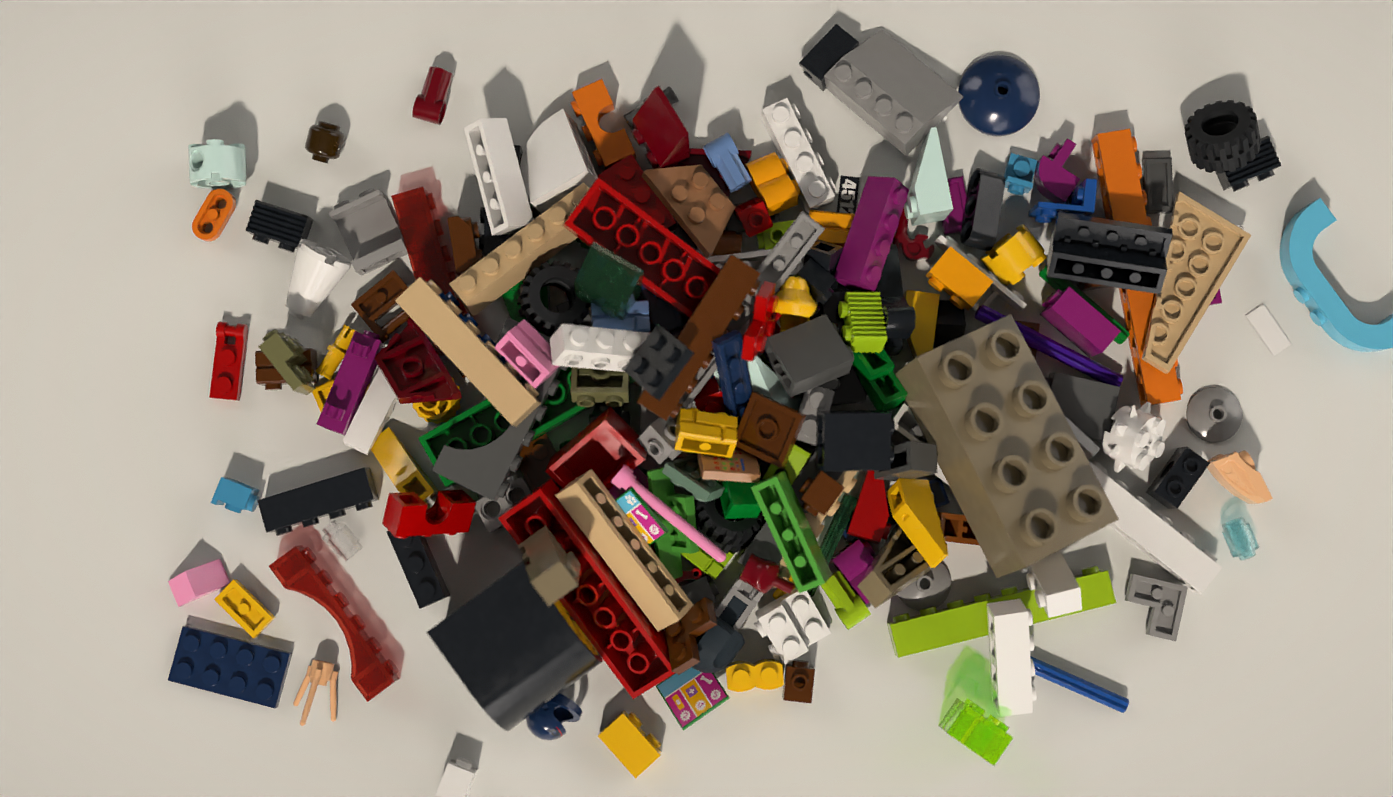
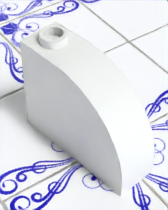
[520,109,598,214]

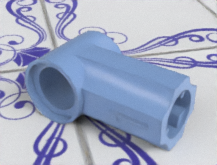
[703,133,752,192]

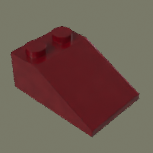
[631,86,690,168]

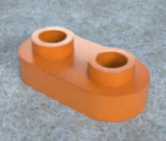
[192,189,236,241]

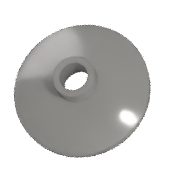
[1186,387,1242,442]
[897,562,951,611]

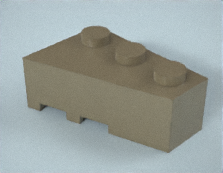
[518,525,581,606]

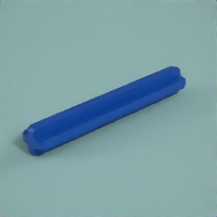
[1030,656,1129,713]

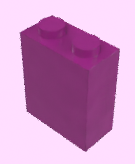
[1040,287,1121,358]

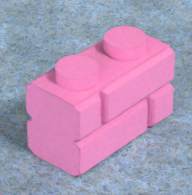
[495,319,559,389]

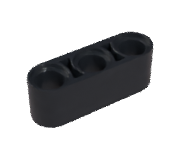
[960,168,1005,251]

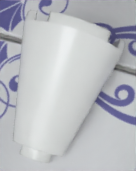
[285,239,351,319]

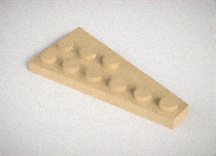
[1142,191,1251,374]

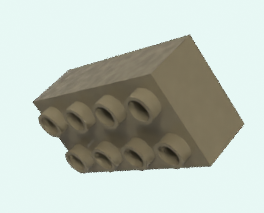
[895,314,1119,578]

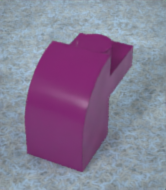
[1033,138,1080,204]

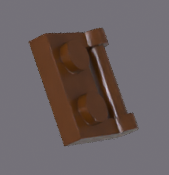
[351,270,410,343]

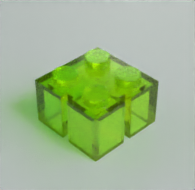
[938,698,1014,766]

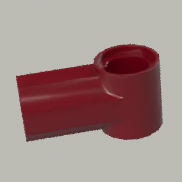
[412,67,453,125]

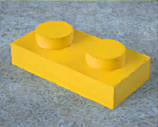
[214,579,276,638]

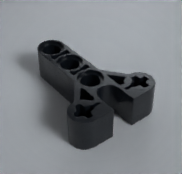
[875,244,916,355]

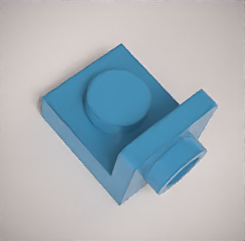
[1004,153,1038,195]

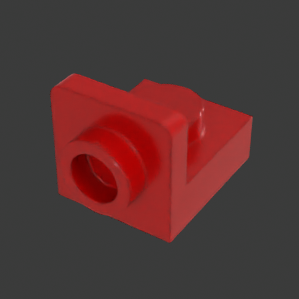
[734,197,773,237]

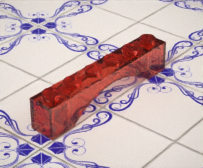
[269,545,400,702]

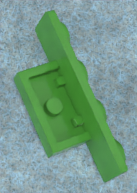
[647,467,699,579]

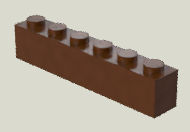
[636,254,761,421]

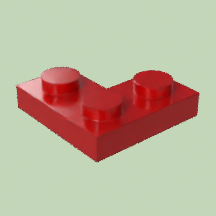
[741,281,778,362]

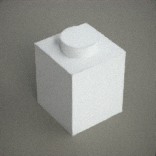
[436,758,478,797]

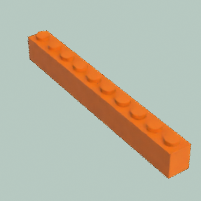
[1091,129,1183,407]

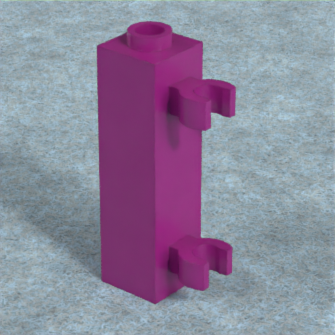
[317,330,385,436]

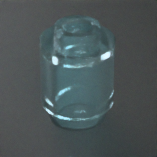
[1222,517,1259,561]

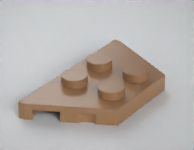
[641,165,735,259]

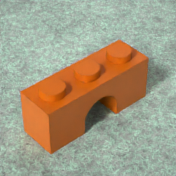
[570,79,637,170]

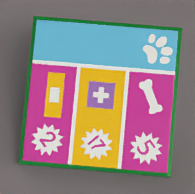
[615,487,669,545]
[656,667,730,731]

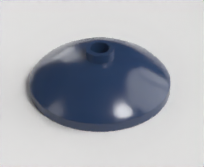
[958,55,1040,136]

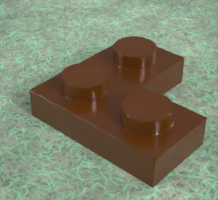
[664,597,717,675]

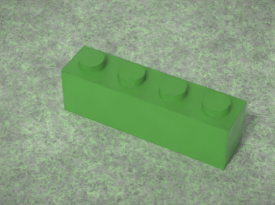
[751,470,832,593]

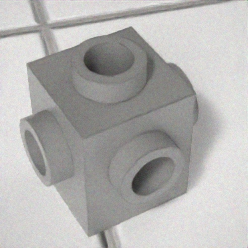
[637,416,683,464]

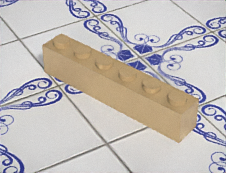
[449,182,589,317]
[395,277,541,427]
[555,469,693,631]

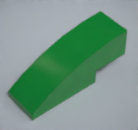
[841,333,908,411]

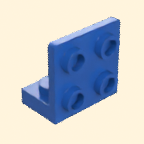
[1028,178,1097,223]

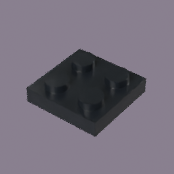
[624,324,694,400]

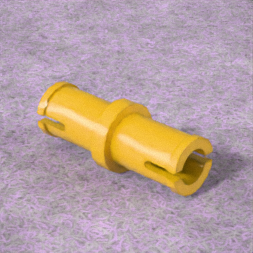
[315,324,357,380]

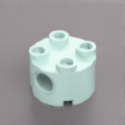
[188,139,246,189]

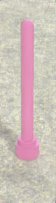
[611,464,726,562]

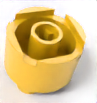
[980,224,1047,286]

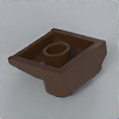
[447,216,483,277]

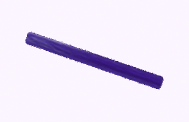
[975,305,1123,387]

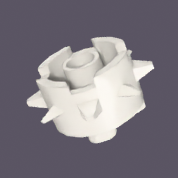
[1102,401,1166,473]

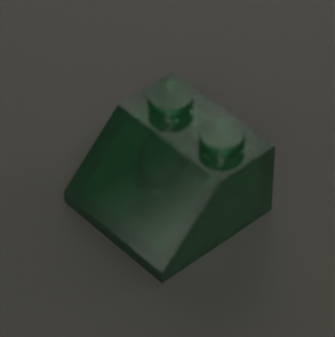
[574,242,644,320]

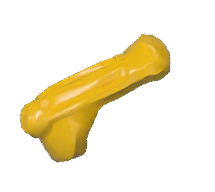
[775,276,817,332]

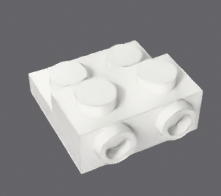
[754,588,831,665]

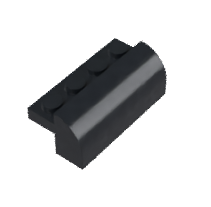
[1047,212,1173,294]

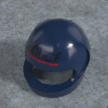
[526,693,582,740]

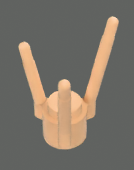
[293,659,338,726]

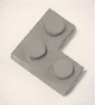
[1125,573,1188,641]

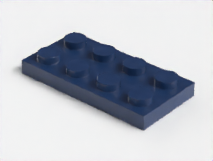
[168,625,292,708]

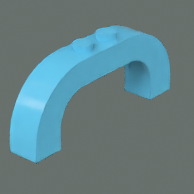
[1280,198,1393,352]

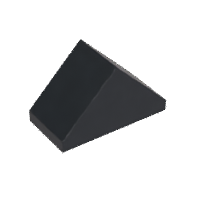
[933,300,966,349]

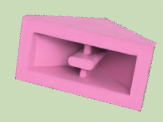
[168,559,230,607]

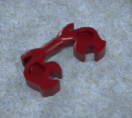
[892,208,935,261]

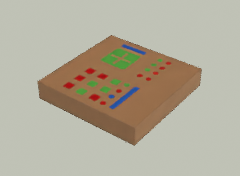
[697,446,761,483]

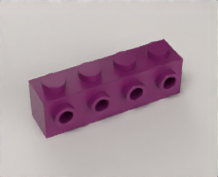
[834,176,909,292]

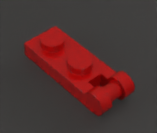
[209,321,248,401]

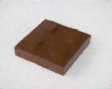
[736,392,806,468]

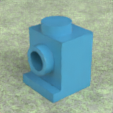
[211,477,260,513]

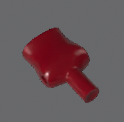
[739,553,795,594]

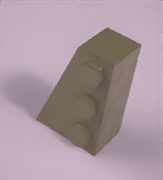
[857,524,932,609]

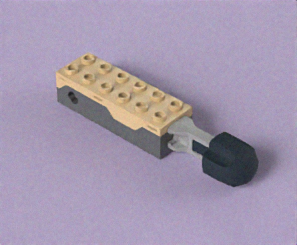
[692,449,857,673]

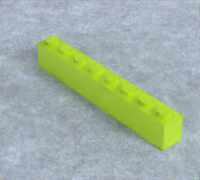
[887,566,1116,658]

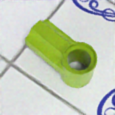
[820,570,871,630]

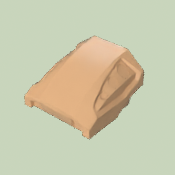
[1207,450,1273,504]

